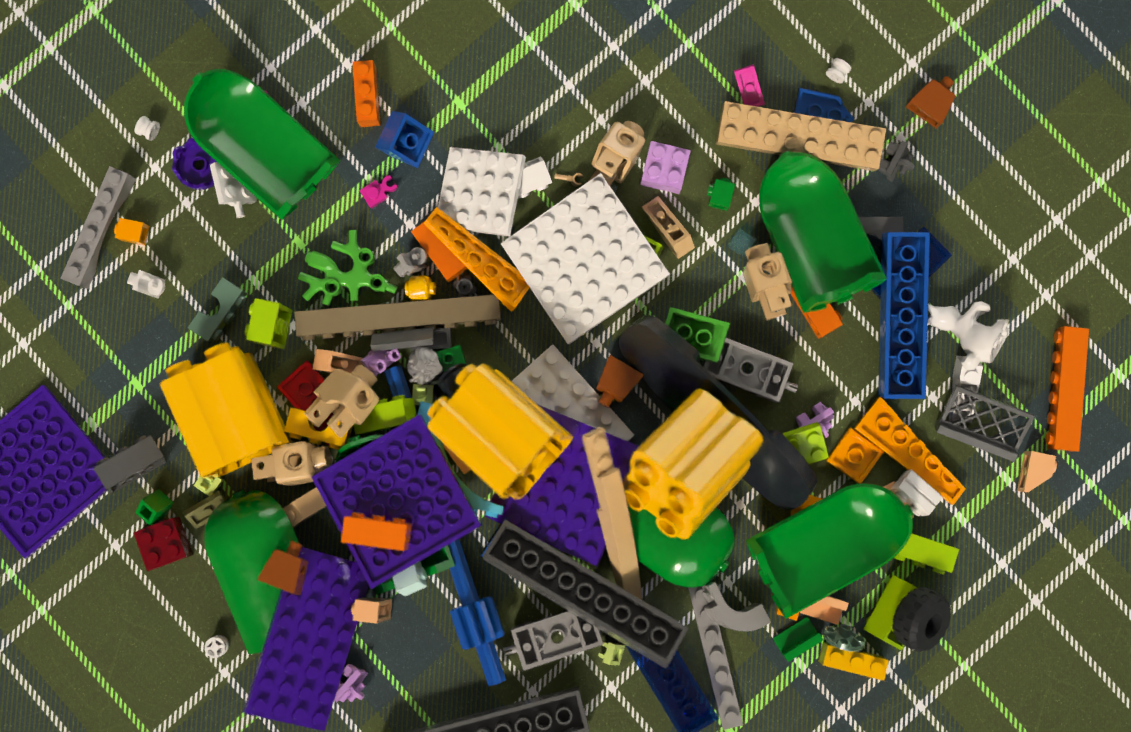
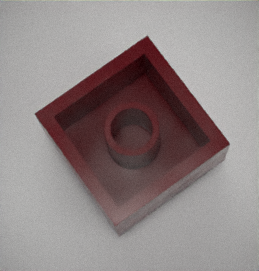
[133,517,193,572]

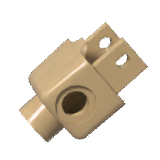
[589,121,645,186]
[743,243,792,321]
[304,365,379,438]
[251,441,332,486]

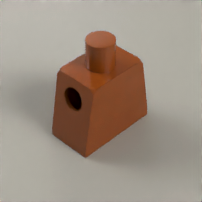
[905,76,956,129]
[596,355,644,408]
[257,541,308,595]

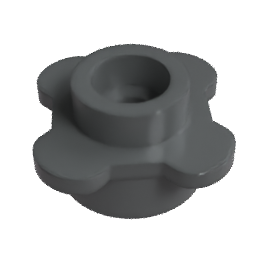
[453,276,477,298]

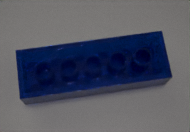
[625,645,719,732]

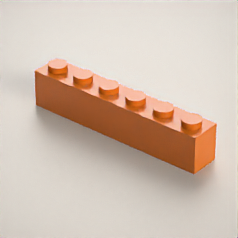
[1045,326,1089,452]

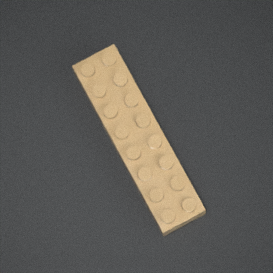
[716,101,886,171]

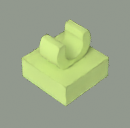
[412,384,435,405]
[194,476,224,496]
[598,642,625,665]

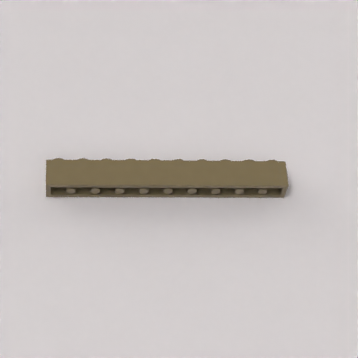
[295,295,501,341]

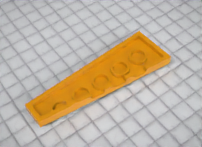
[424,207,530,312]
[854,397,966,505]

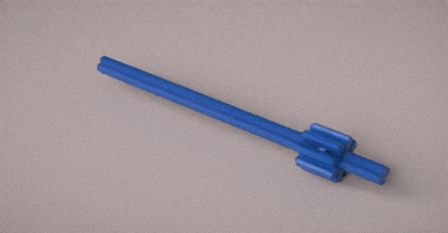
[384,366,506,686]

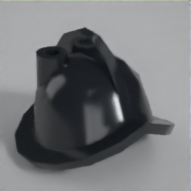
[430,363,468,400]

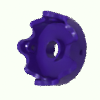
[172,138,216,190]

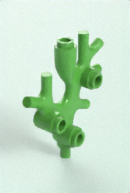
[298,230,398,306]

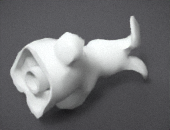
[927,301,1009,370]

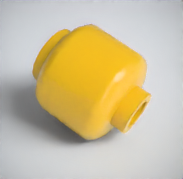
[405,275,436,302]

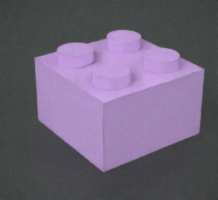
[640,141,691,194]

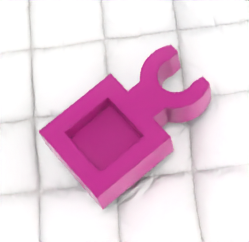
[359,175,398,209]

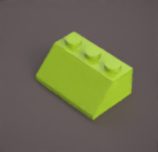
[864,575,917,651]

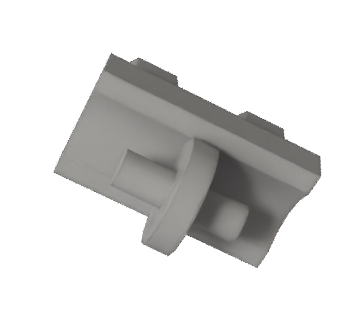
[393,247,427,277]

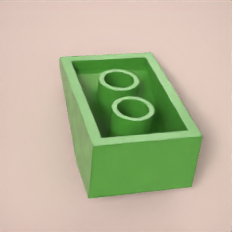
[665,307,730,363]

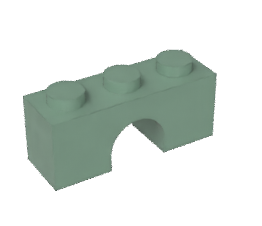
[188,277,247,343]

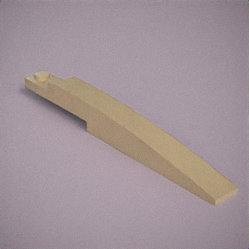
[582,427,642,600]

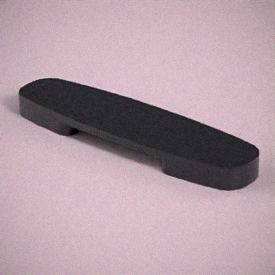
[619,315,817,510]

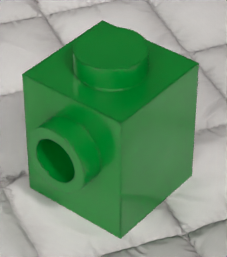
[707,178,735,211]
[436,345,466,373]
[135,489,173,526]

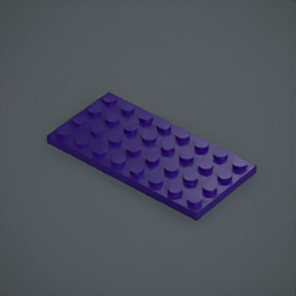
[243,547,369,731]

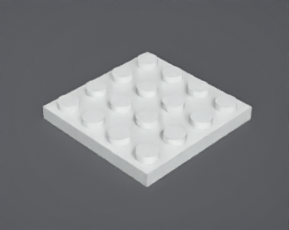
[438,147,526,237]

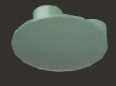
[823,624,866,651]

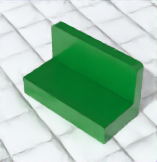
[773,617,823,662]

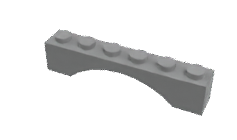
[60,166,136,289]

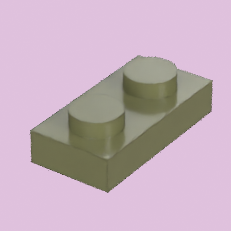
[184,491,227,529]

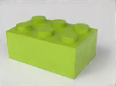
[245,298,293,350]

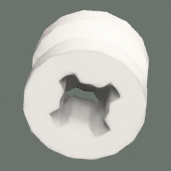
[826,58,851,83]
[135,116,160,141]
[204,635,229,658]

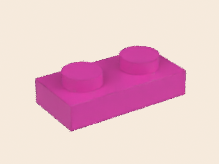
[734,64,765,107]

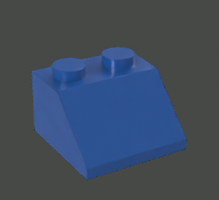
[375,111,434,168]

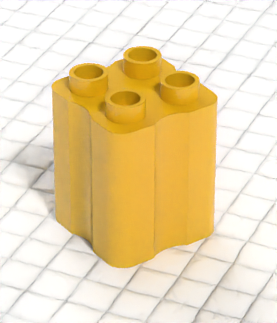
[160,343,293,478]
[427,364,573,500]
[622,389,763,539]

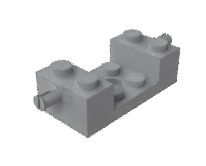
[702,338,798,403]
[503,611,603,670]

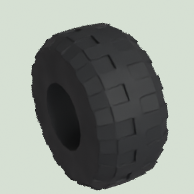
[892,587,951,652]

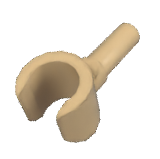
[555,173,584,187]

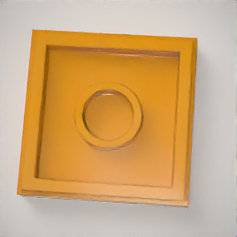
[826,428,884,484]

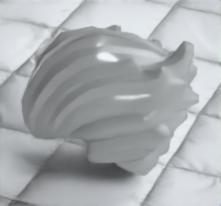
[407,346,443,385]

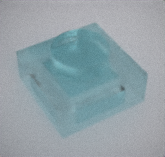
[728,228,756,257]

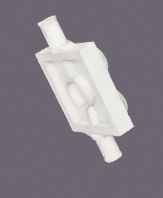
[210,162,257,218]

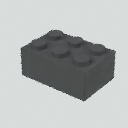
[93,435,166,495]

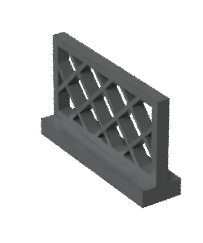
[934,385,1035,462]

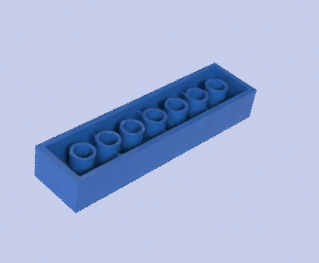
[879,232,930,399]

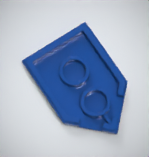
[794,88,854,122]

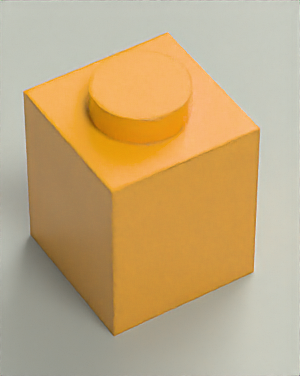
[114,218,150,245]

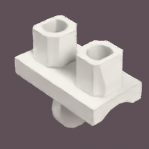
[127,270,165,299]

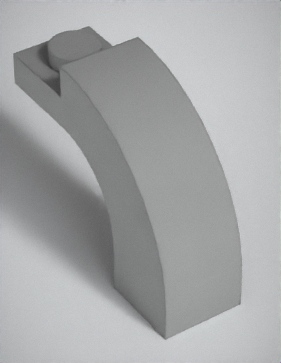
[702,582,771,631]

